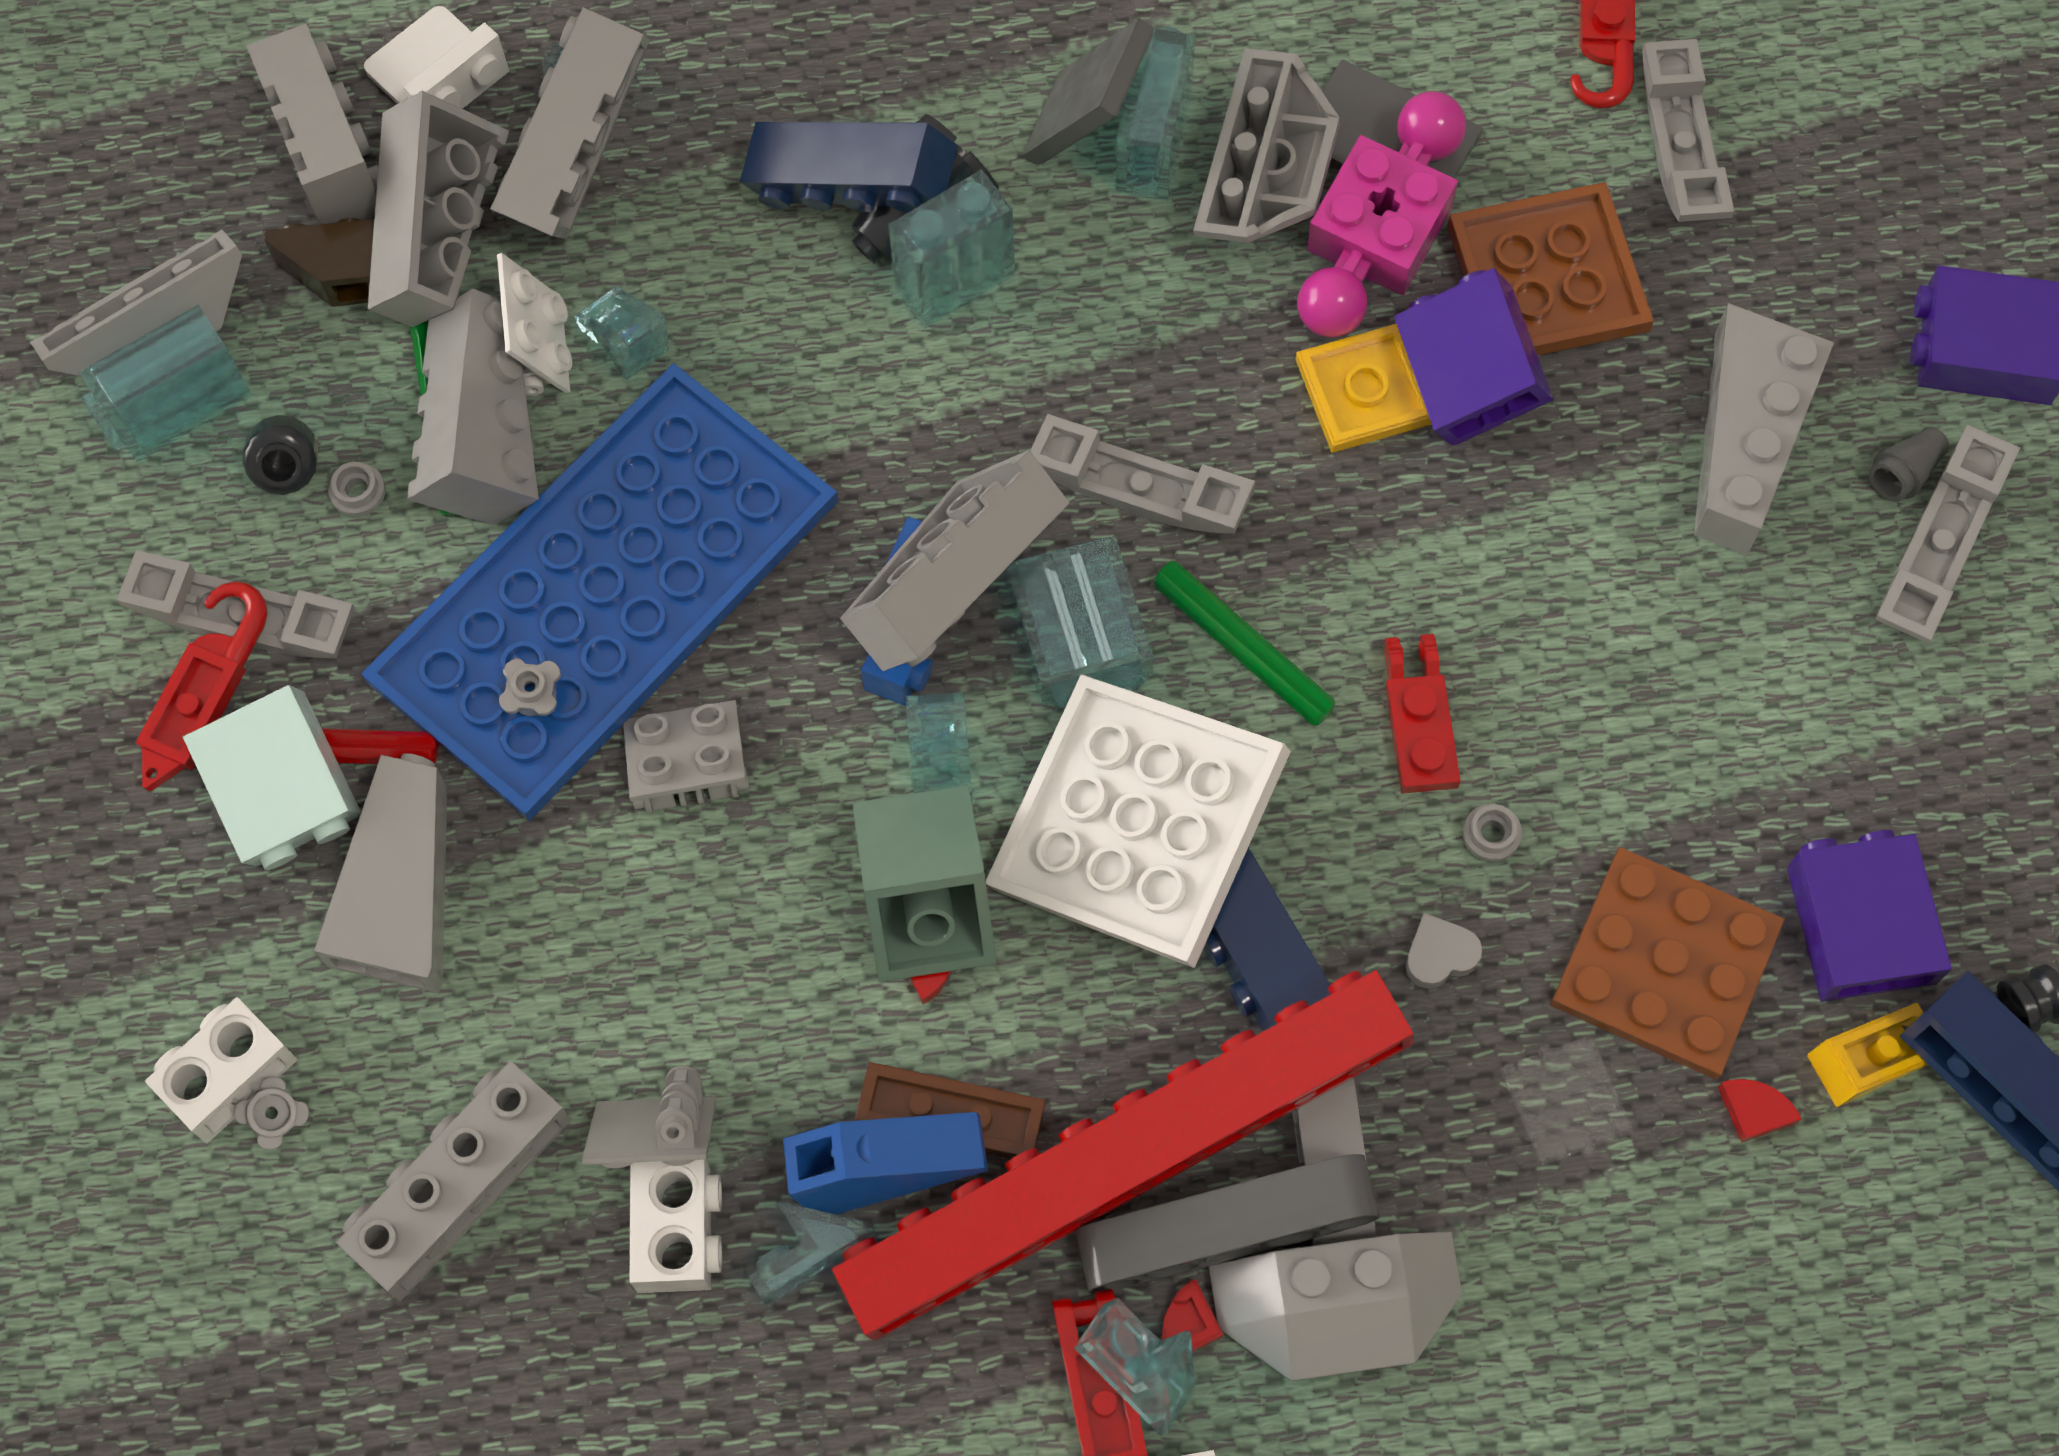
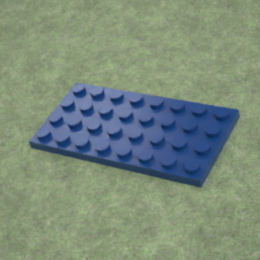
[361,363,839,822]

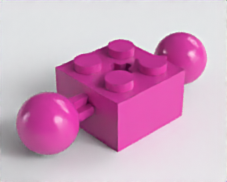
[1297,91,1466,338]

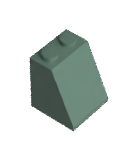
[852,785,997,982]

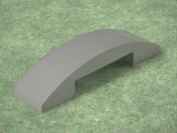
[1642,39,1735,222]
[1030,414,1255,534]
[1875,424,2020,644]
[117,550,355,658]

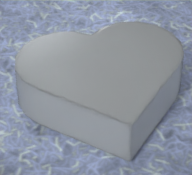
[1405,913,1482,989]

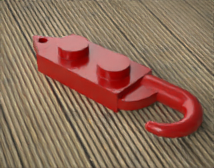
[1570,0,1635,109]
[135,581,268,792]

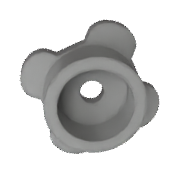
[499,659,561,716]
[234,1077,309,1150]

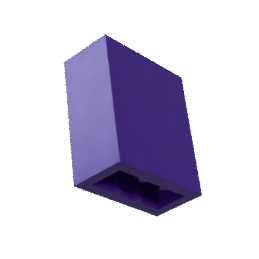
[1910,265,2059,405]
[1394,268,1554,446]
[1787,830,1952,1002]

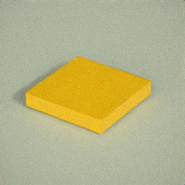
[1295,324,1431,453]

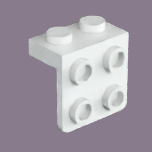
[364,6,509,109]

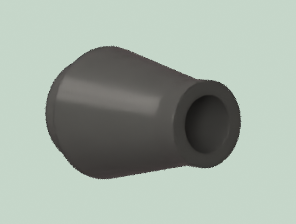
[1869,427,1950,502]

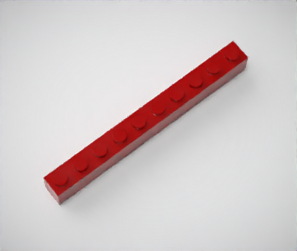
[832,970,1414,1341]

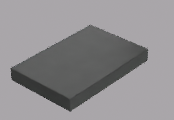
[1022,18,1154,165]
[1322,59,1483,179]

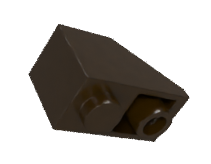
[264,218,374,307]

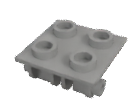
[623,700,750,813]
[582,1065,716,1168]

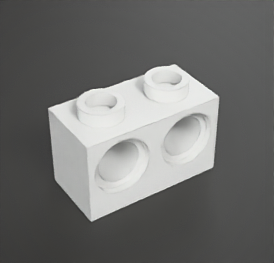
[145,997,298,1144]
[630,1159,722,1293]

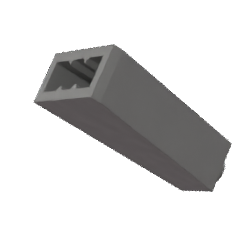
[314,754,447,993]

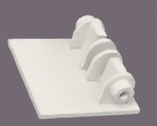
[497,253,572,396]

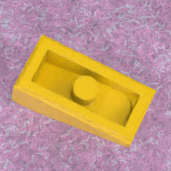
[1807,1002,1928,1107]

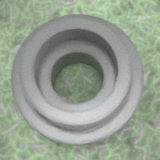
[328,462,386,517]
[1462,804,1522,862]

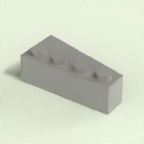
[246,24,378,224]
[407,288,539,525]

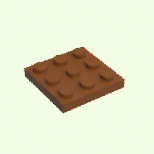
[1447,182,1654,356]
[1550,847,1785,1080]

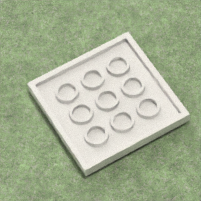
[986,674,1291,968]

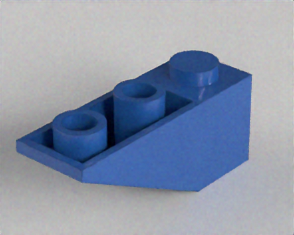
[783,1112,988,1220]

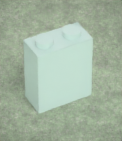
[183,685,361,870]

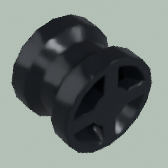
[1996,964,2059,1033]

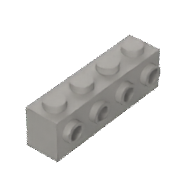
[336,1060,571,1302]

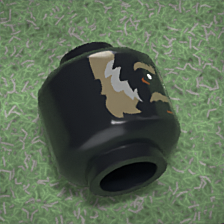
[242,415,319,495]

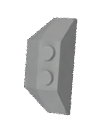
[1193,48,1340,243]
[30,230,242,385]
[1208,1232,1462,1381]

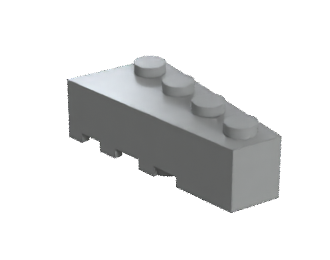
[490,7,650,239]
[368,90,509,327]
[1694,303,1834,555]
[840,450,1070,671]

